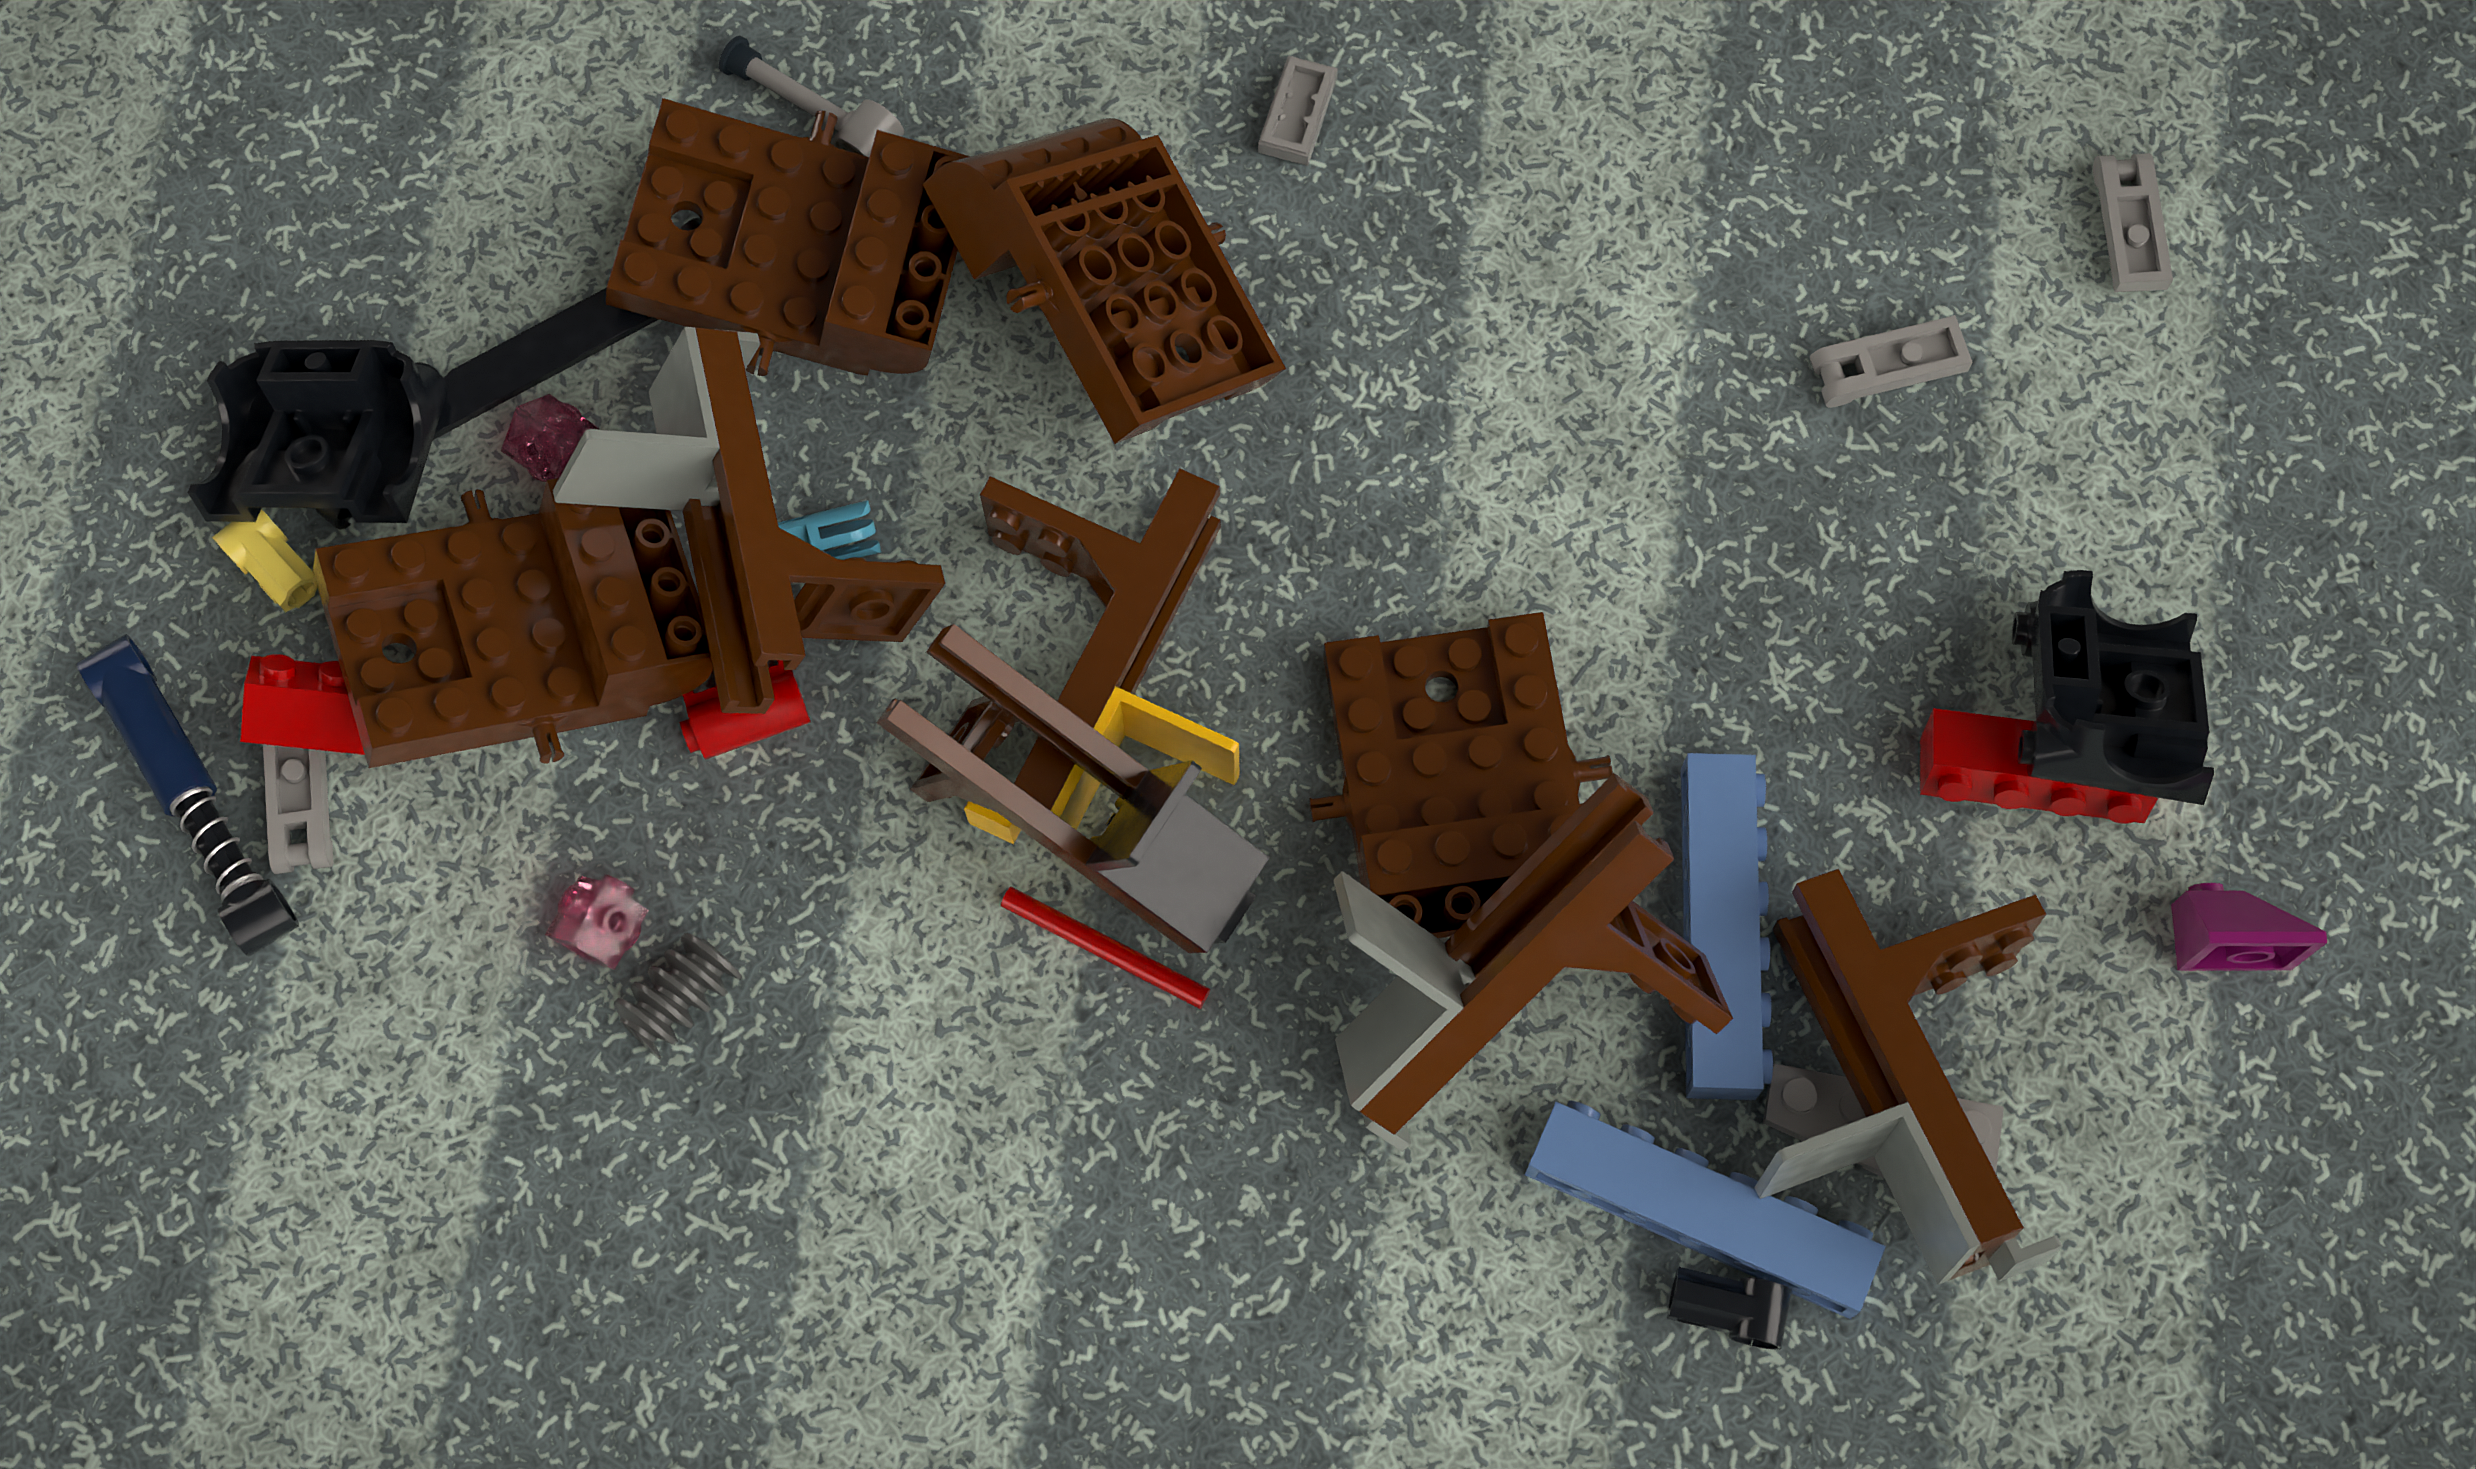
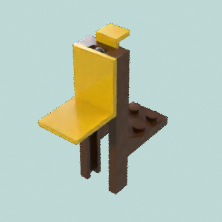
[964,468,1240,844]

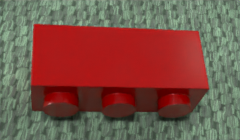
[240,654,365,755]

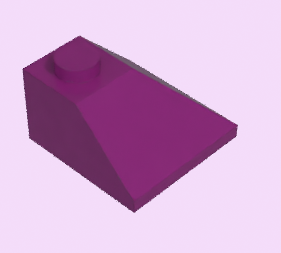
[2171,883,2327,971]

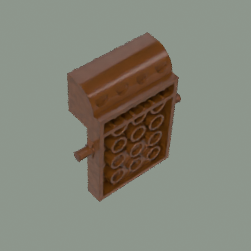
[606,98,971,376]
[922,118,1286,444]
[313,478,713,768]
[1309,612,1613,943]

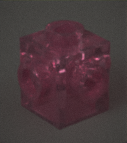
[501,394,599,482]
[545,874,649,970]

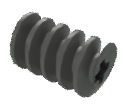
[614,933,742,1060]

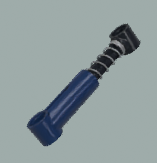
[76,634,299,956]

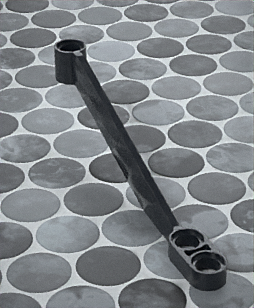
[316,218,702,530]

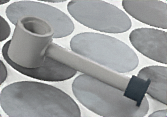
[719,36,905,157]

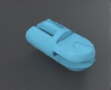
[778,500,882,560]

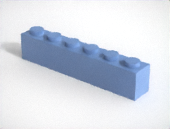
[1681,753,1773,1100]
[1524,1101,1886,1319]

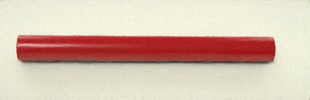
[1001,887,1211,1009]

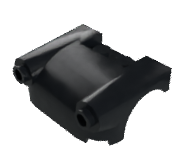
[187,340,448,523]
[2012,570,2214,805]

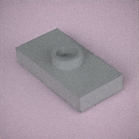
[1258,55,1338,166]

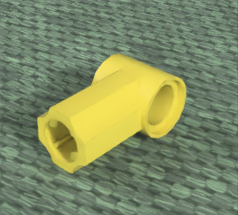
[212,509,318,612]

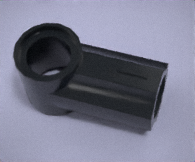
[1667,1267,1792,1350]

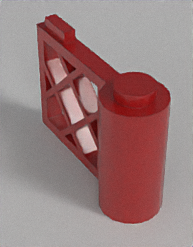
[679,660,811,760]

